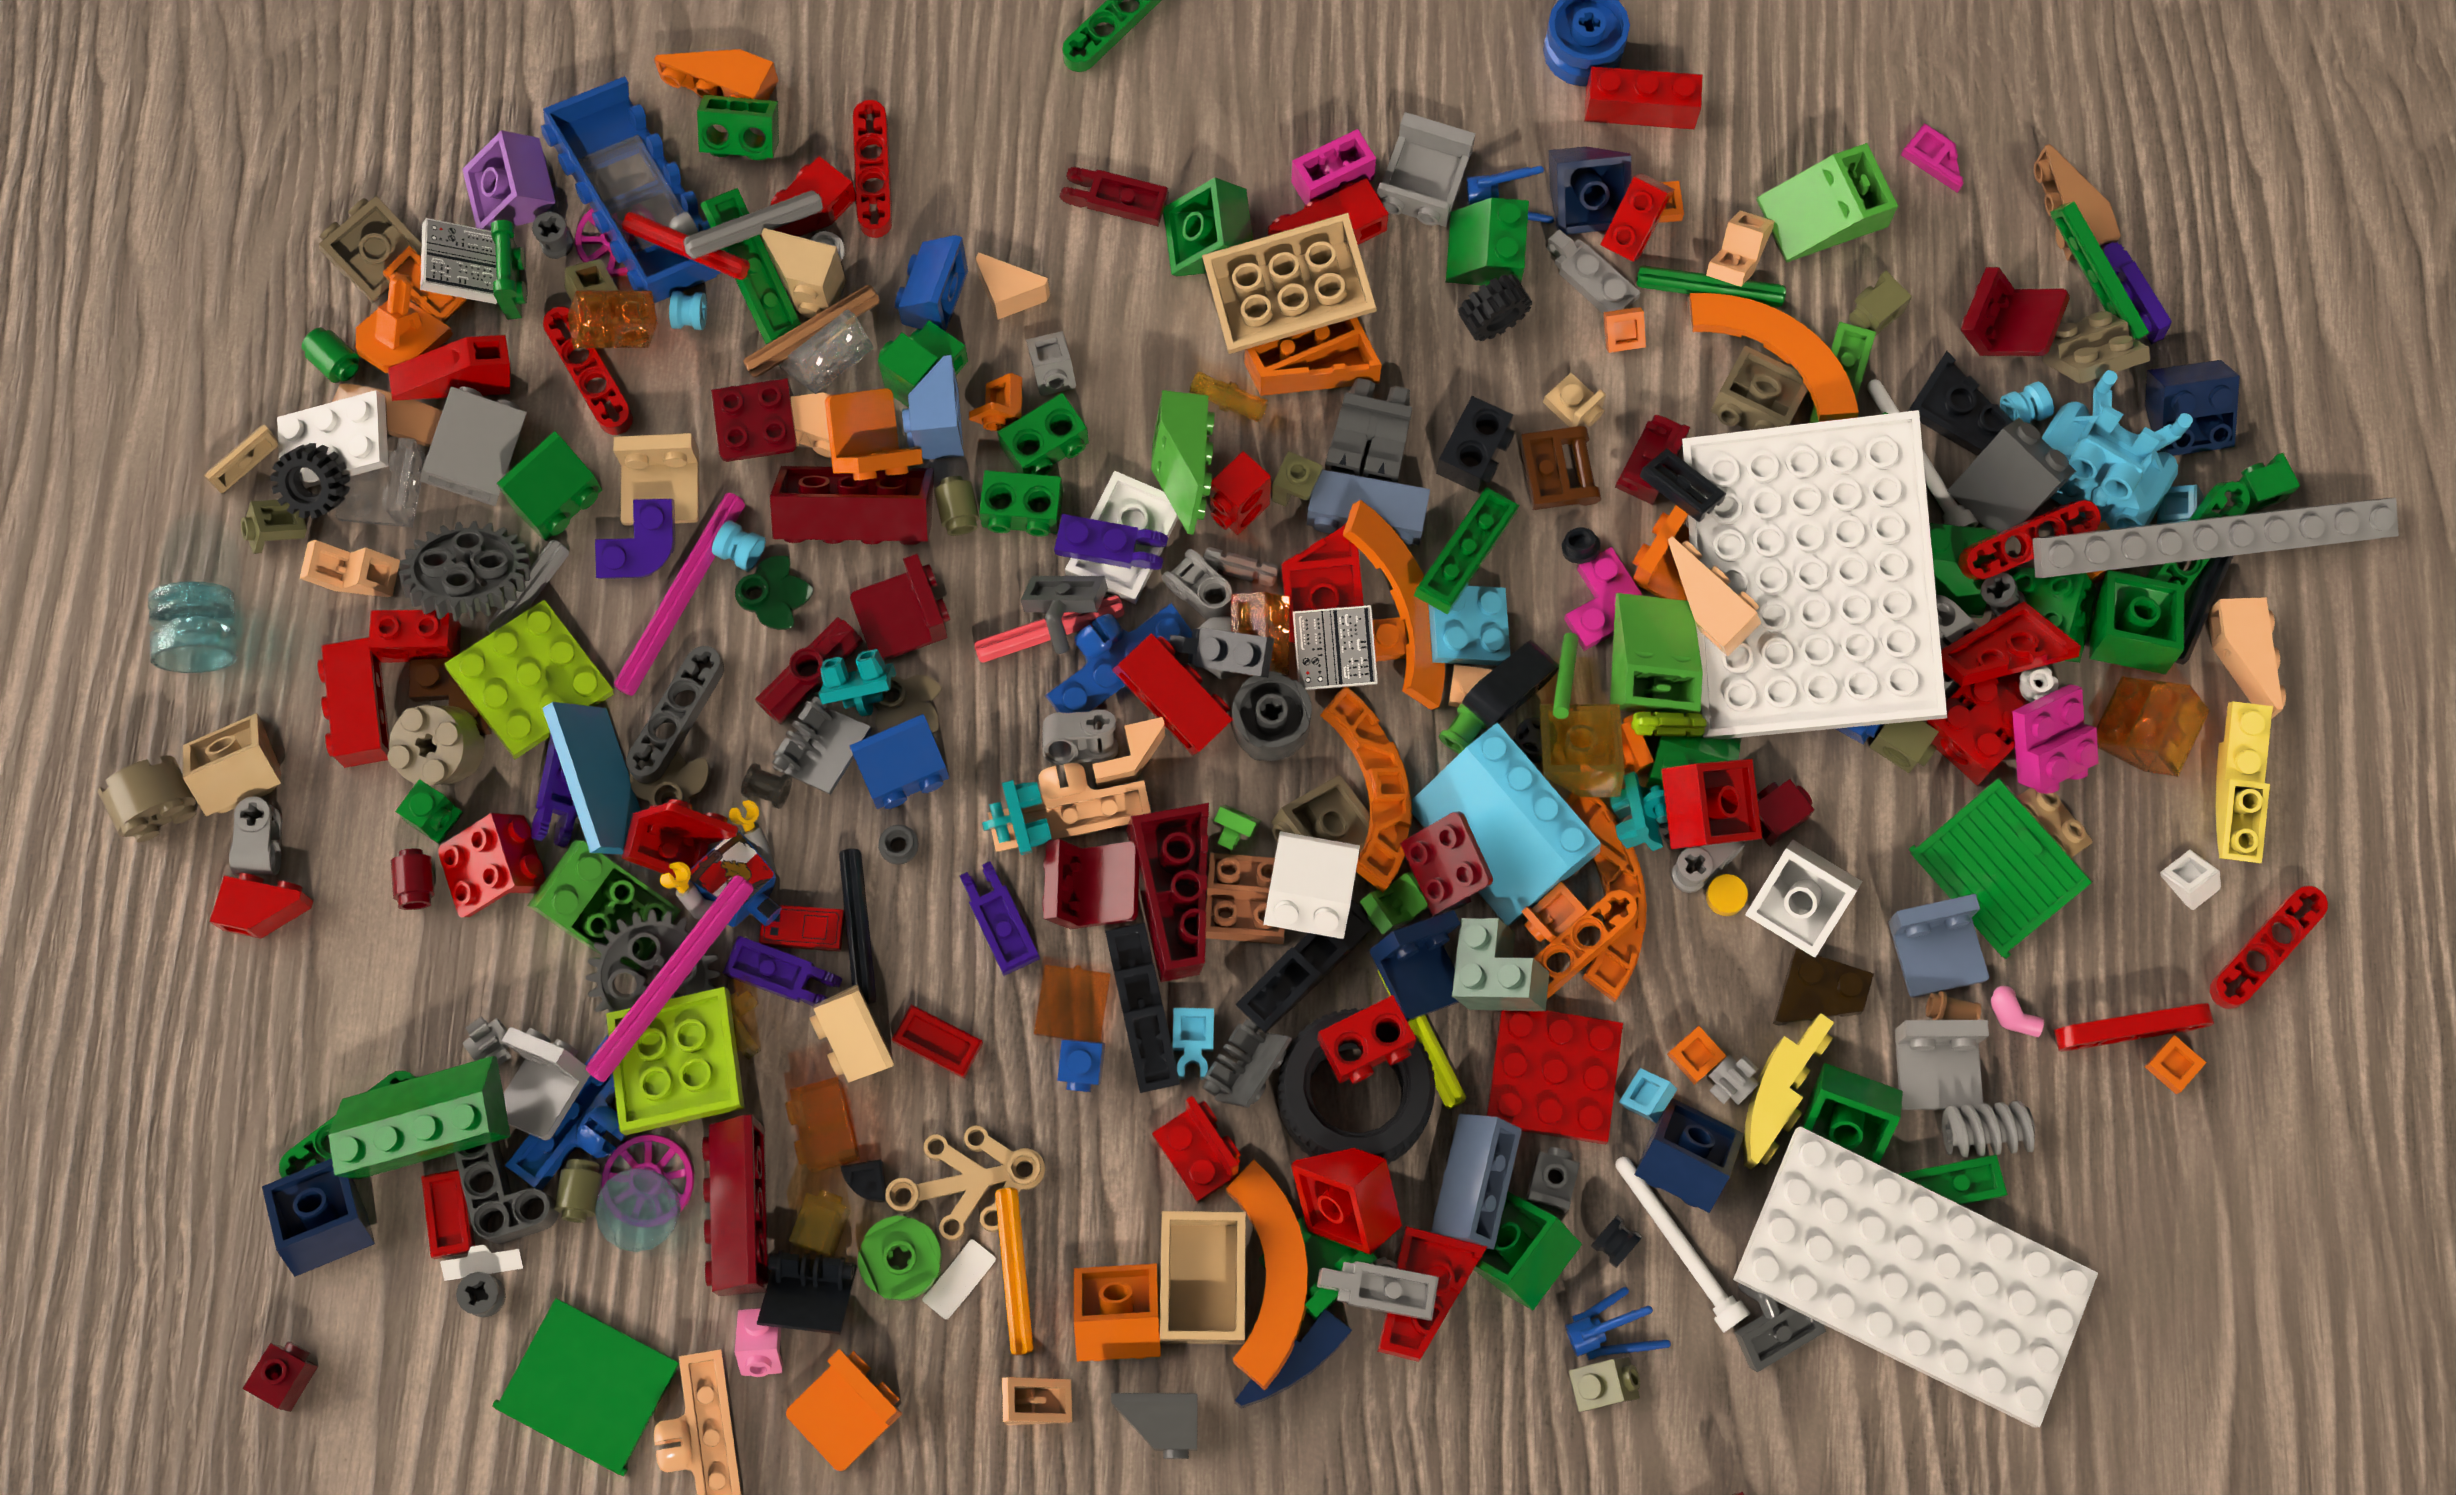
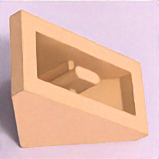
[975,252,1050,320]
[1002,1377,1072,1425]

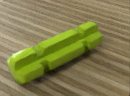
[1631,712,1707,737]

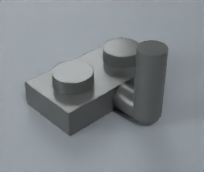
[1021,576,1108,654]
[1734,1283,1826,1372]

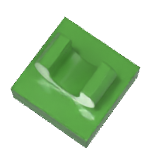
[1214,804,1261,850]

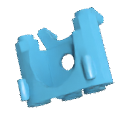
[2042,370,2193,529]

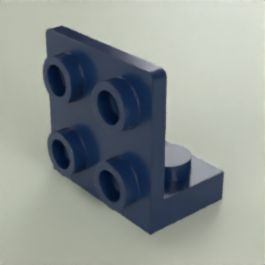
[1369,910,1461,1022]

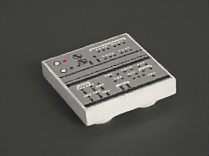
[420,218,497,304]
[1293,605,1378,690]

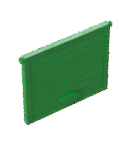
[1908,777,2093,959]
[492,1298,679,1477]

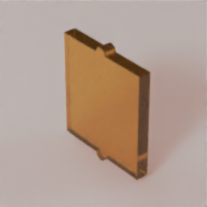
[1034,965,1111,1042]

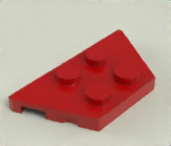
[1281,523,1364,645]

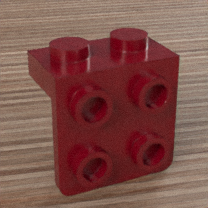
[1961,267,2070,356]
[711,378,797,462]
[850,553,950,661]
[1400,811,1493,916]
[1042,839,1139,930]

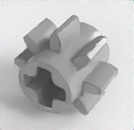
[462,1016,512,1066]
[1709,1054,1760,1105]

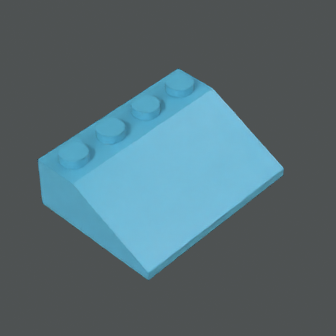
[1411,723,1601,927]

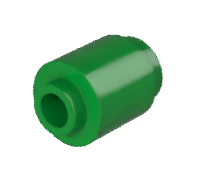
[301,327,359,383]

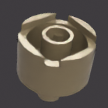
[387,705,485,785]
[97,755,197,843]

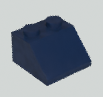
[1634,1098,1744,1213]
[262,1158,375,1277]

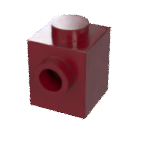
[1757,779,1815,847]
[242,1341,318,1412]

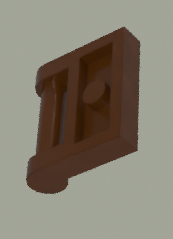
[1520,426,1601,510]

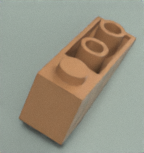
[2034,144,2121,261]

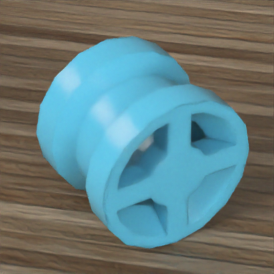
[669,291,707,330]

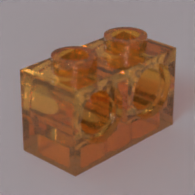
[568,291,658,348]
[1231,592,1289,676]

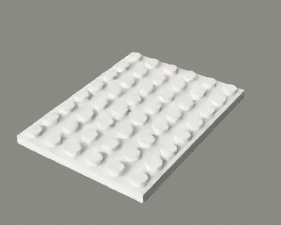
[1682,410,1947,739]

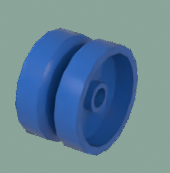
[1543,0,1630,86]

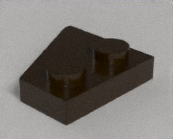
[1773,948,1874,1026]

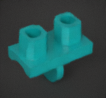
[819,649,896,717]
[1609,771,1667,851]
[982,780,1052,856]

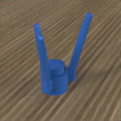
[1467,166,1554,223]
[1565,1287,1671,1360]

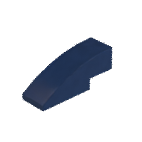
[1235,1309,1352,1409]

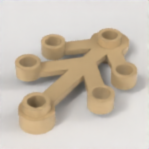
[885,1125,1045,1241]

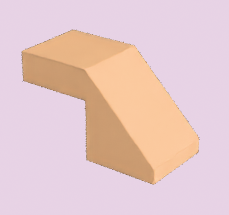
[1706,210,1775,287]
[300,540,400,597]
[1092,717,1165,790]

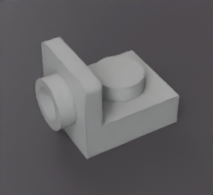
[1026,331,1076,396]

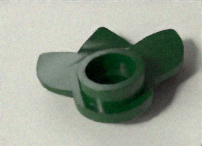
[735,556,814,630]

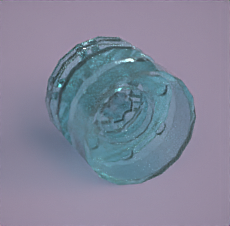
[148,582,237,673]

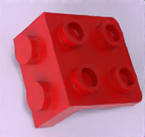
[621,799,738,878]
[438,813,546,917]

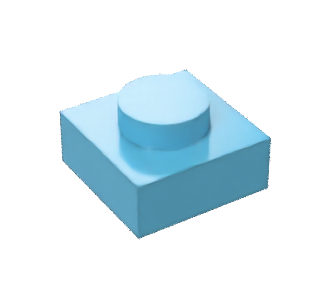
[1619,1068,1677,1123]

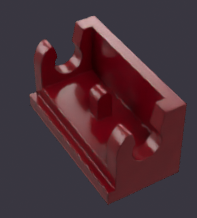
[1615,415,1690,505]

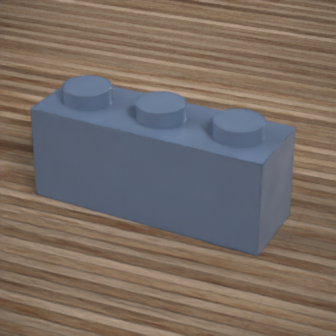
[1307,470,1430,547]
[1431,1114,1522,1250]

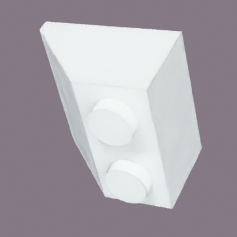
[1263,831,1360,939]
[1745,840,1863,957]

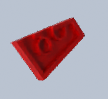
[1941,601,2081,687]
[1377,1226,1487,1362]

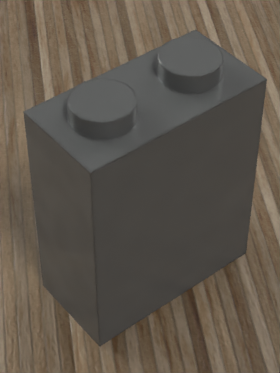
[1947,418,2076,542]

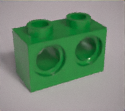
[697,95,779,160]
[998,393,1089,475]
[979,470,1063,537]

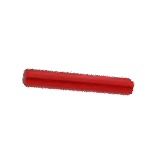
[622,212,750,280]

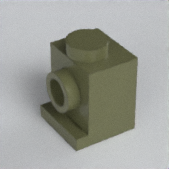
[564,259,619,325]
[1849,270,1912,336]

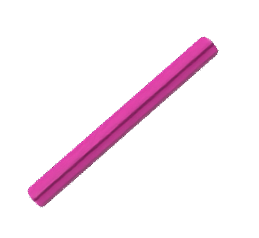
[614,492,745,696]
[585,875,754,1082]

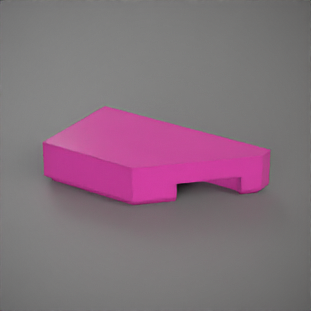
[1901,123,1964,193]

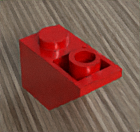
[209,873,314,939]

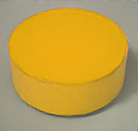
[1706,874,1748,916]

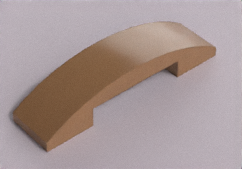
[332,383,443,448]

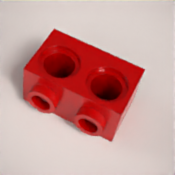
[1600,173,1675,262]
[1210,451,1271,535]
[368,609,461,663]
[1317,995,1416,1084]

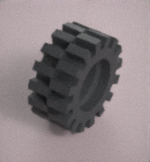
[1458,274,1532,341]
[270,443,350,519]

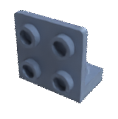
[1888,894,1989,998]

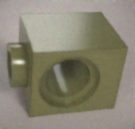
[1869,721,1939,773]

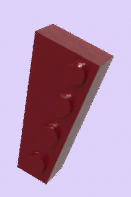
[1126,803,1209,982]

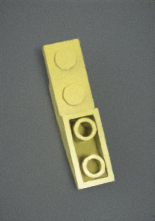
[2216,701,2273,863]
[1743,1013,1834,1170]

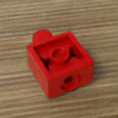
[1926,672,2042,786]

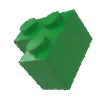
[878,320,968,408]

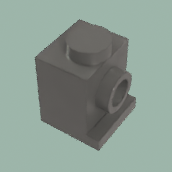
[1525,1147,1580,1215]

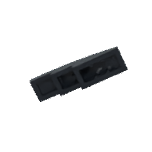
[1236,899,1375,1033]
[1105,922,1180,1093]

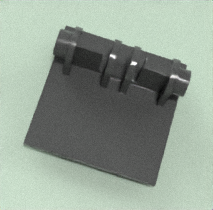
[772,696,872,795]
[1202,1019,1292,1108]

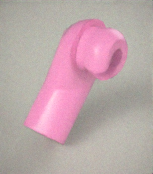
[1991,986,2044,1037]

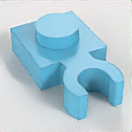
[1173,1008,1214,1080]

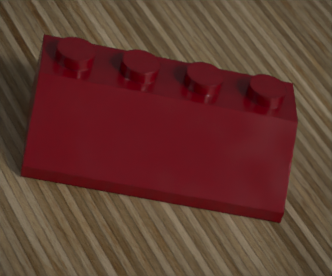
[770,466,934,545]
[702,1114,769,1296]

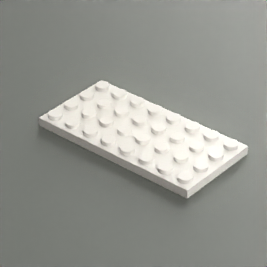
[1733,1127,2098,1427]

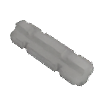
[1203,547,1278,587]

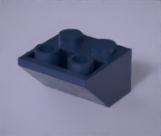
[2145,360,2240,456]

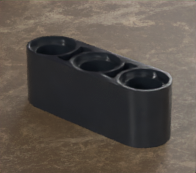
[1462,640,1559,728]

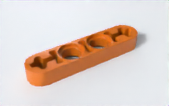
[1533,890,1639,999]

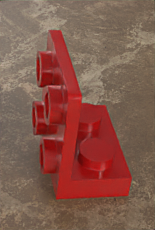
[1152,1095,1241,1204]

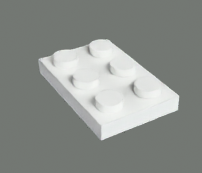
[277,390,388,488]
[1065,471,1178,605]

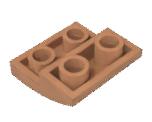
[1206,853,1285,944]

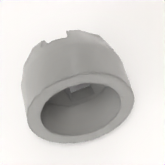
[669,212,698,236]

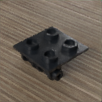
[757,1250,858,1335]

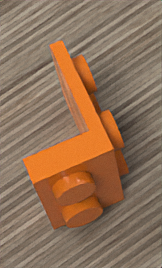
[825,388,923,480]
[1632,505,1690,601]
[786,1349,903,1471]

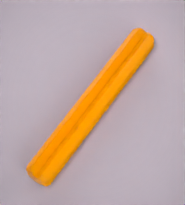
[995,1187,1033,1355]

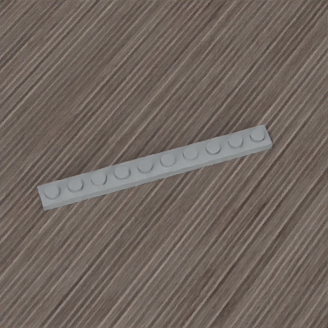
[2033,498,2399,578]

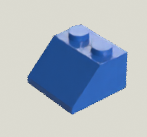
[895,235,968,332]
[849,714,949,809]

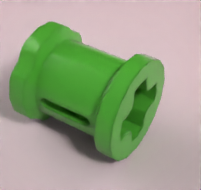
[1439,703,1487,754]

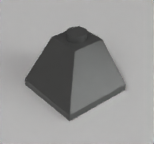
[1111,1393,1198,1459]

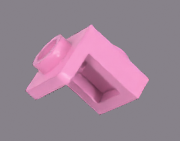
[734,1308,783,1377]

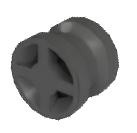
[456,1272,506,1318]

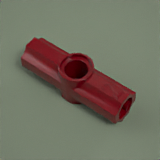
[755,617,863,725]

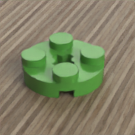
[857,1215,942,1301]

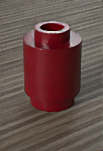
[390,848,435,910]

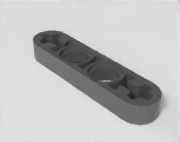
[626,646,724,784]

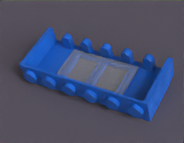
[541,76,722,306]

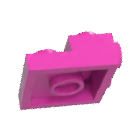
[2012,684,2099,794]

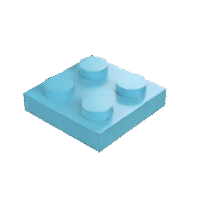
[1428,586,1511,666]

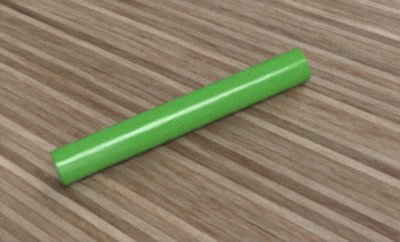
[1553,633,1579,719]

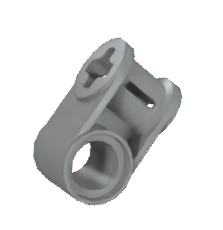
[1162,549,1233,620]
[1042,710,1119,765]
[229,796,283,875]
[1671,841,1746,893]

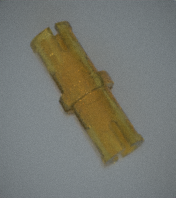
[1189,371,1268,423]

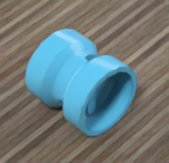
[2000,381,2054,424]
[712,520,766,572]

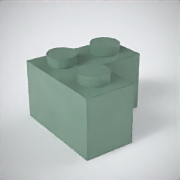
[1452,918,1549,1011]

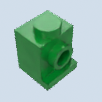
[2231,453,2300,514]
[395,779,463,845]

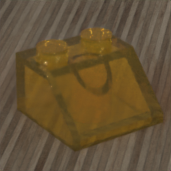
[1539,704,1625,797]

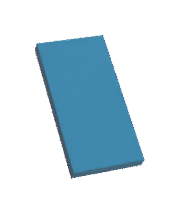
[543,702,641,855]

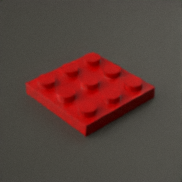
[1486,1010,1623,1145]

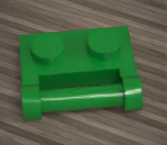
[491,220,527,320]

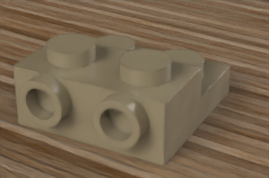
[319,195,422,303]
[2042,311,2150,384]
[1710,345,1808,431]
[1271,774,1370,857]

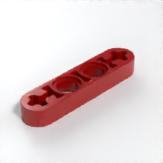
[853,100,893,238]
[543,307,633,435]
[1959,500,2101,580]
[2210,886,2328,1009]
[2054,1003,2214,1051]

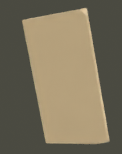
[204,425,278,494]

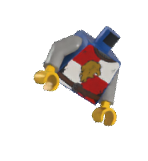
[660,800,782,927]

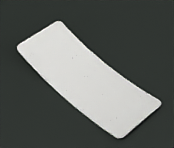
[922,1239,996,1320]

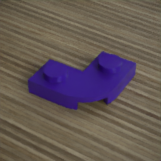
[595,499,675,579]

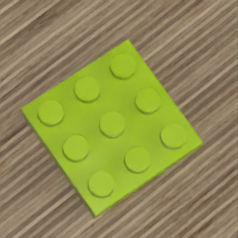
[444,600,614,760]
[606,987,745,1135]

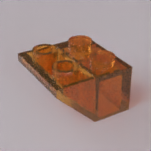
[2096,676,2210,777]

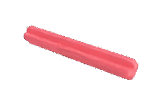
[974,595,1124,663]

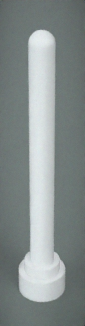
[1867,379,1978,528]
[1615,1156,1751,1333]

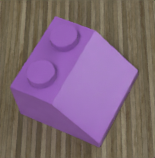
[462,130,555,231]

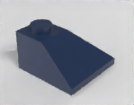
[1549,146,1632,235]

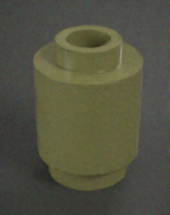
[934,476,979,536]
[554,1159,603,1223]

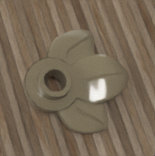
[874,675,942,734]
[630,750,709,806]

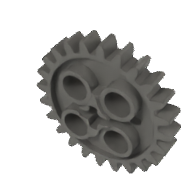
[399,521,531,621]
[586,909,721,1024]

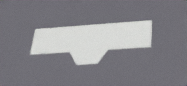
[440,1245,523,1281]

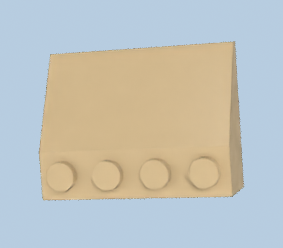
[1202,213,1377,354]

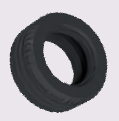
[1277,1008,1436,1165]

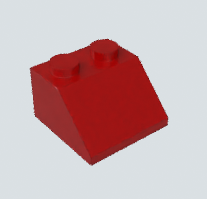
[1661,759,1762,849]
[1291,1148,1402,1255]

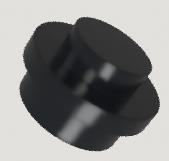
[1562,527,1601,564]

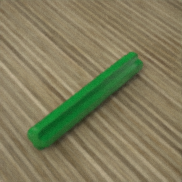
[1636,265,1786,307]

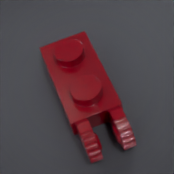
[1059,167,1169,227]

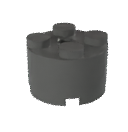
[1232,671,1312,761]

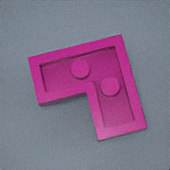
[1564,547,1643,651]

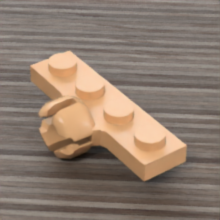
[988,763,1151,853]
[654,1349,741,1495]

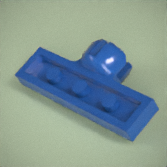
[1045,603,1192,713]
[505,1035,625,1191]

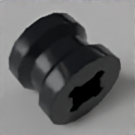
[1513,717,1555,764]
[1591,1214,1643,1268]

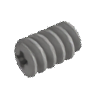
[1942,1101,2035,1157]

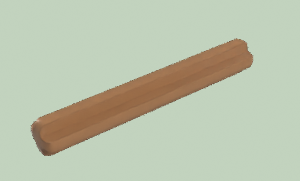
[743,285,880,378]

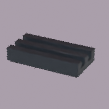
[1640,448,1726,522]

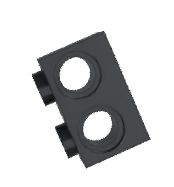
[1436,396,1515,493]

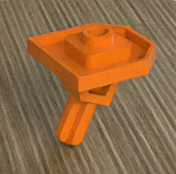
[355,273,453,373]

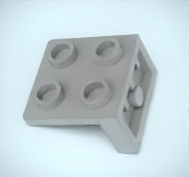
[1895,1020,1989,1110]

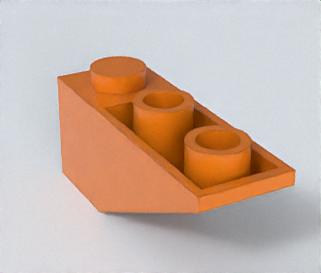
[654,49,779,100]

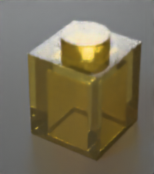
[789,1190,851,1258]

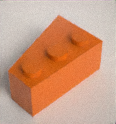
[1244,317,1382,396]

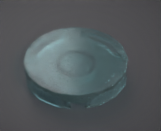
[595,1167,681,1252]

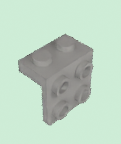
[501,1027,590,1140]

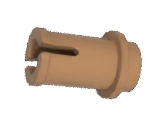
[1926,991,1981,1020]

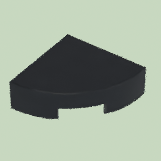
[840,1159,887,1202]

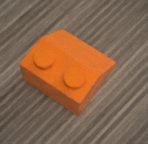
[1074,1263,1161,1362]

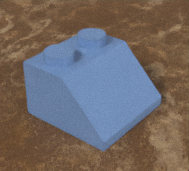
[902,355,964,460]

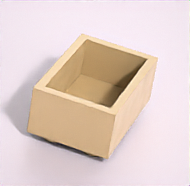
[1160,1211,1246,1344]

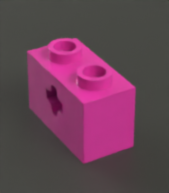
[1291,129,1376,206]

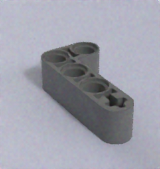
[454,1140,559,1244]

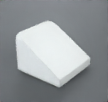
[2160,850,2221,910]

